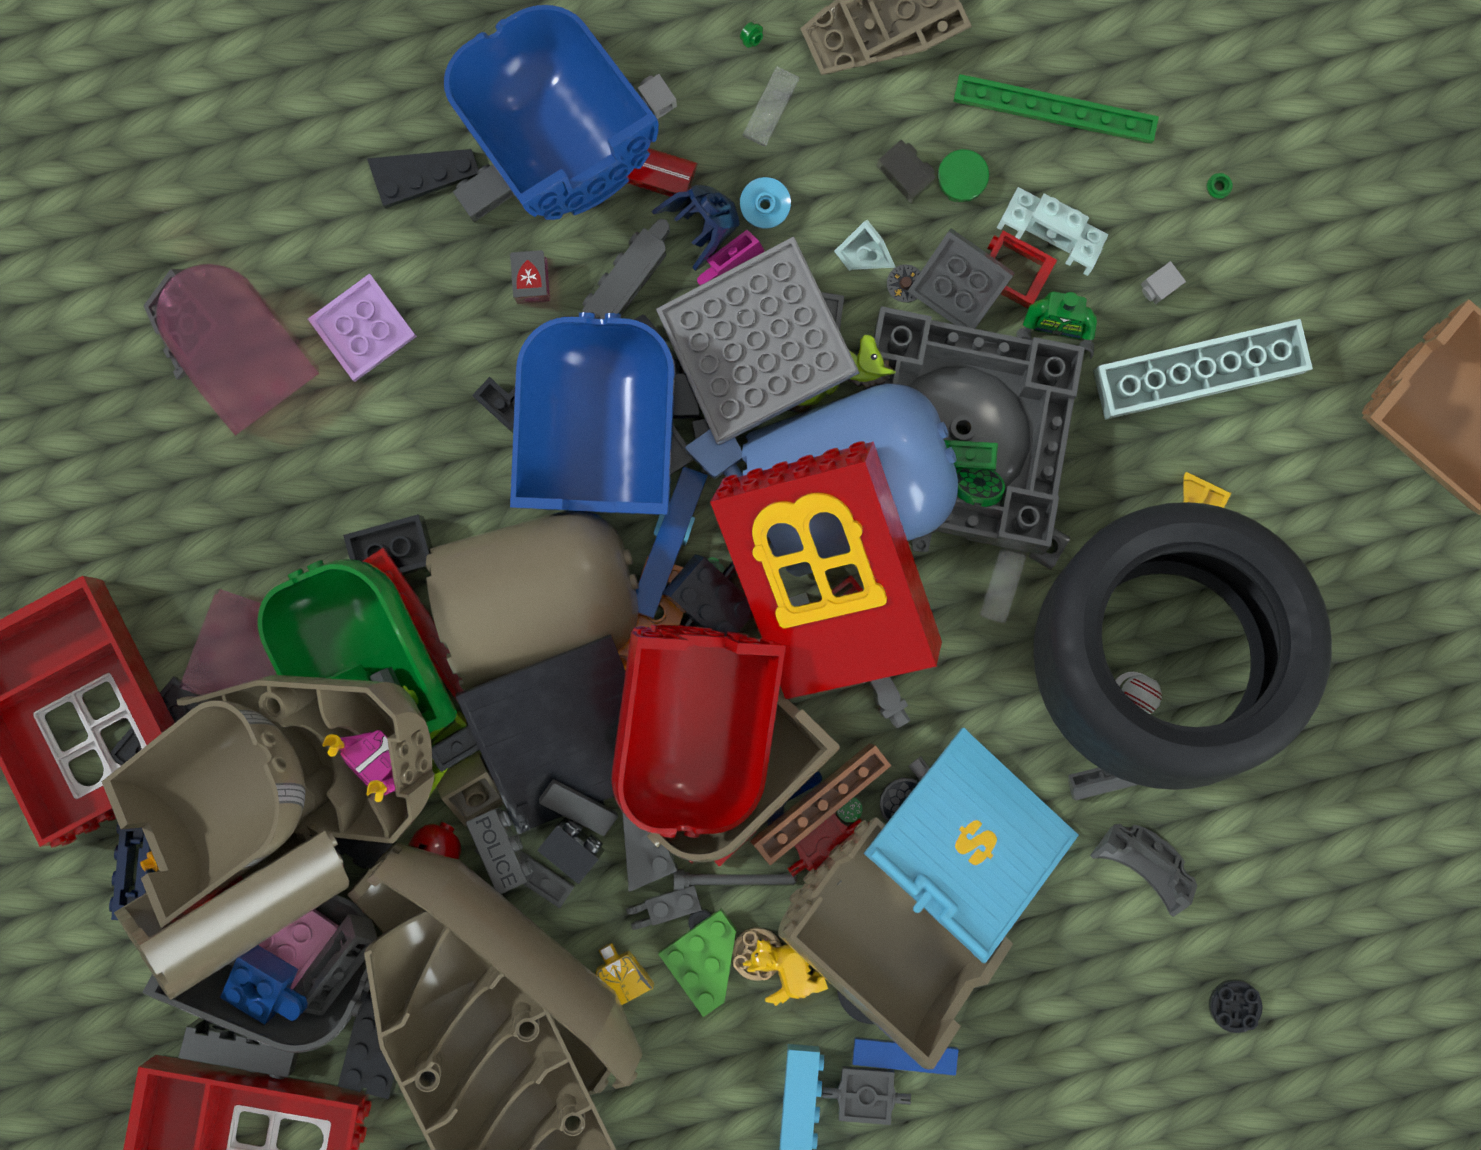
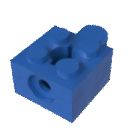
[220,945,308,1025]

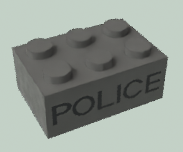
[466,807,534,894]

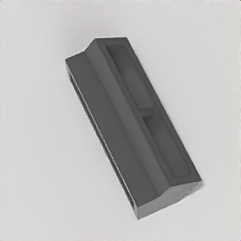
[1068,767,1137,800]

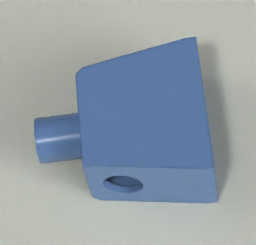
[685,429,743,479]

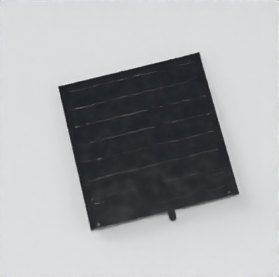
[456,634,626,834]

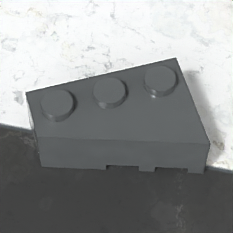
[623,813,678,892]

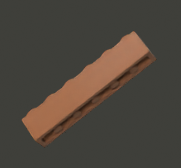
[750,743,891,865]

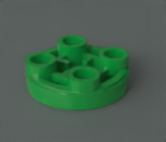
[937,149,989,202]

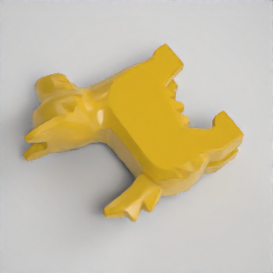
[743,939,828,1006]

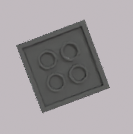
[907,228,1015,329]

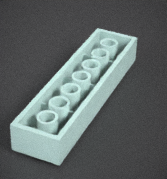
[1093,319,1313,420]

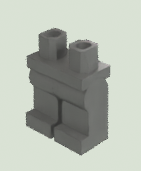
[863,677,911,728]

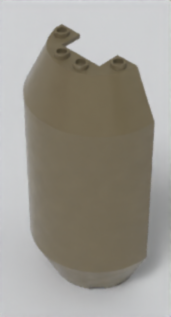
[347,842,643,1095]

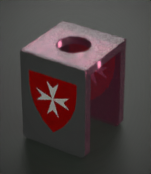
[510,250,550,304]

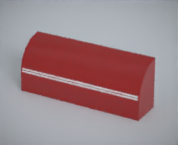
[627,148,698,197]

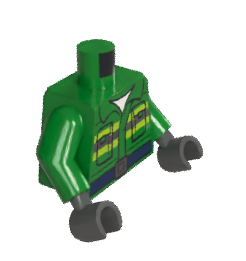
[1016,291,1097,359]

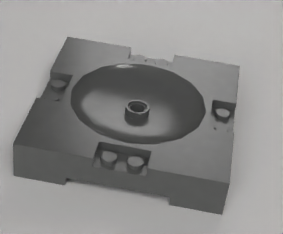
[863,306,1085,555]

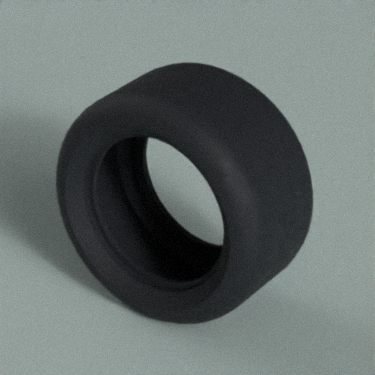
[1034,502,1332,790]

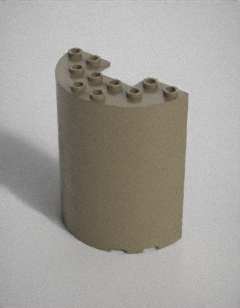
[778,817,1013,1069]
[114,823,349,1000]

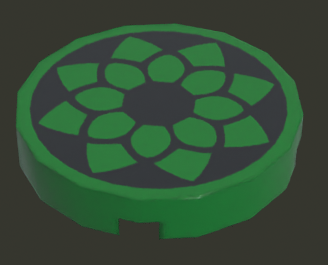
[956,469,1005,507]

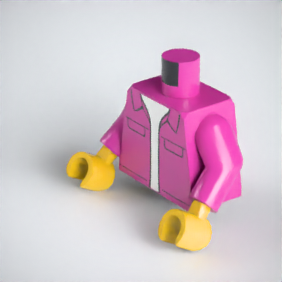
[322,730,395,802]

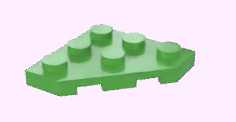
[658,908,737,1017]

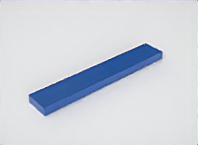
[636,467,708,619]

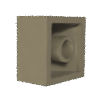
[437,752,504,827]

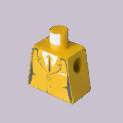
[596,943,654,1005]

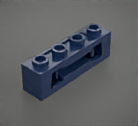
[109,823,155,920]

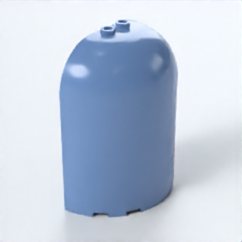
[742,384,958,577]

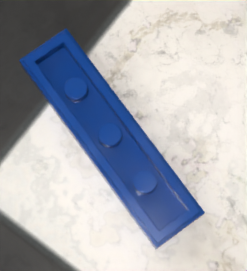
[852,1037,958,1075]

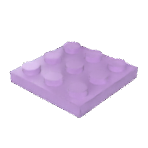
[308,274,417,382]

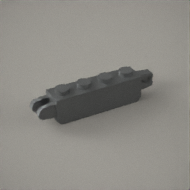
[582,219,670,319]

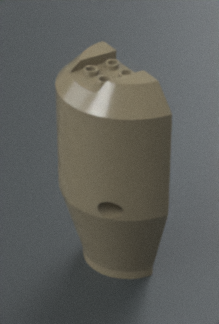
[177,675,434,843]

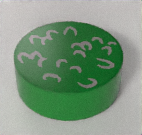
[837,797,863,822]

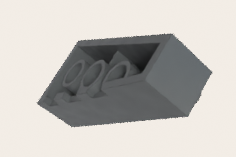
[179,1018,299,1079]

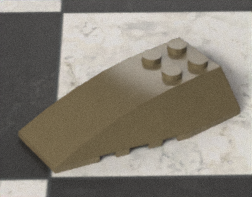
[800,0,972,75]

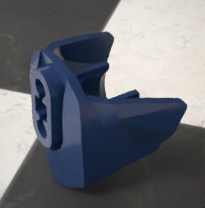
[651,185,740,271]

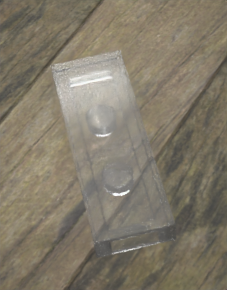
[743,66,799,147]
[979,547,1028,624]

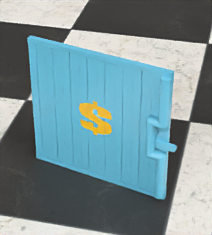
[864,728,1079,963]

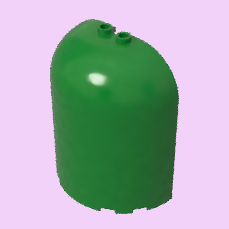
[258,559,457,733]

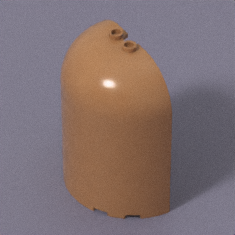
[1362,299,1481,516]

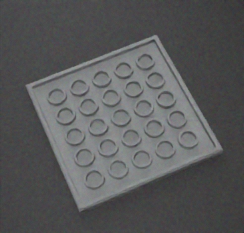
[656,237,860,445]

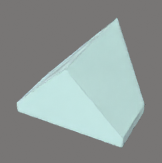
[834,220,895,271]

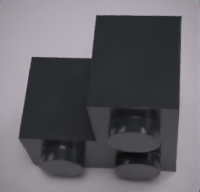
[472,377,515,433]

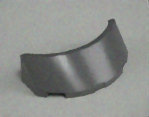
[1090,824,1197,917]

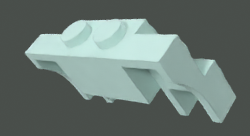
[997,187,1108,276]

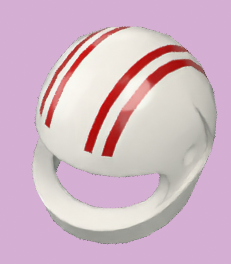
[1115,672,1162,714]

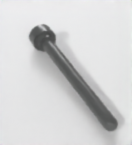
[674,869,797,890]

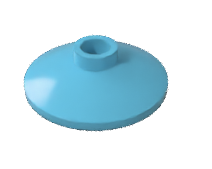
[740,177,791,229]

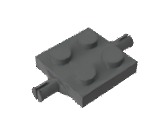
[822,1066,911,1125]

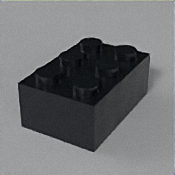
[343,514,432,575]
[662,554,753,636]
[537,818,605,884]

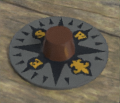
[887,264,921,303]

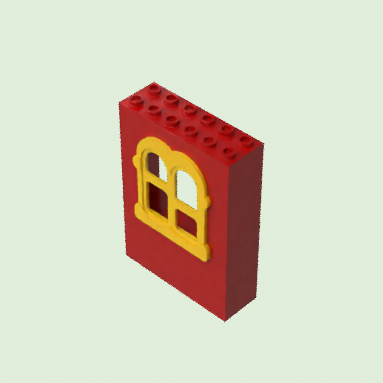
[710,441,942,699]

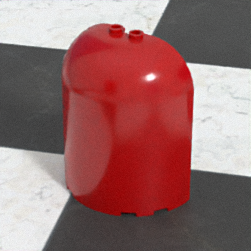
[611,625,786,838]

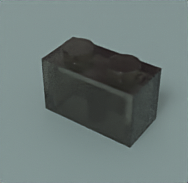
[877,139,936,204]

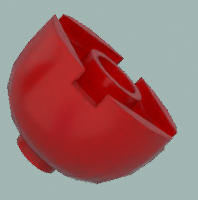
[407,822,461,860]

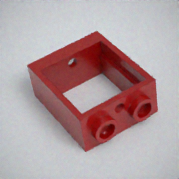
[987,230,1057,309]

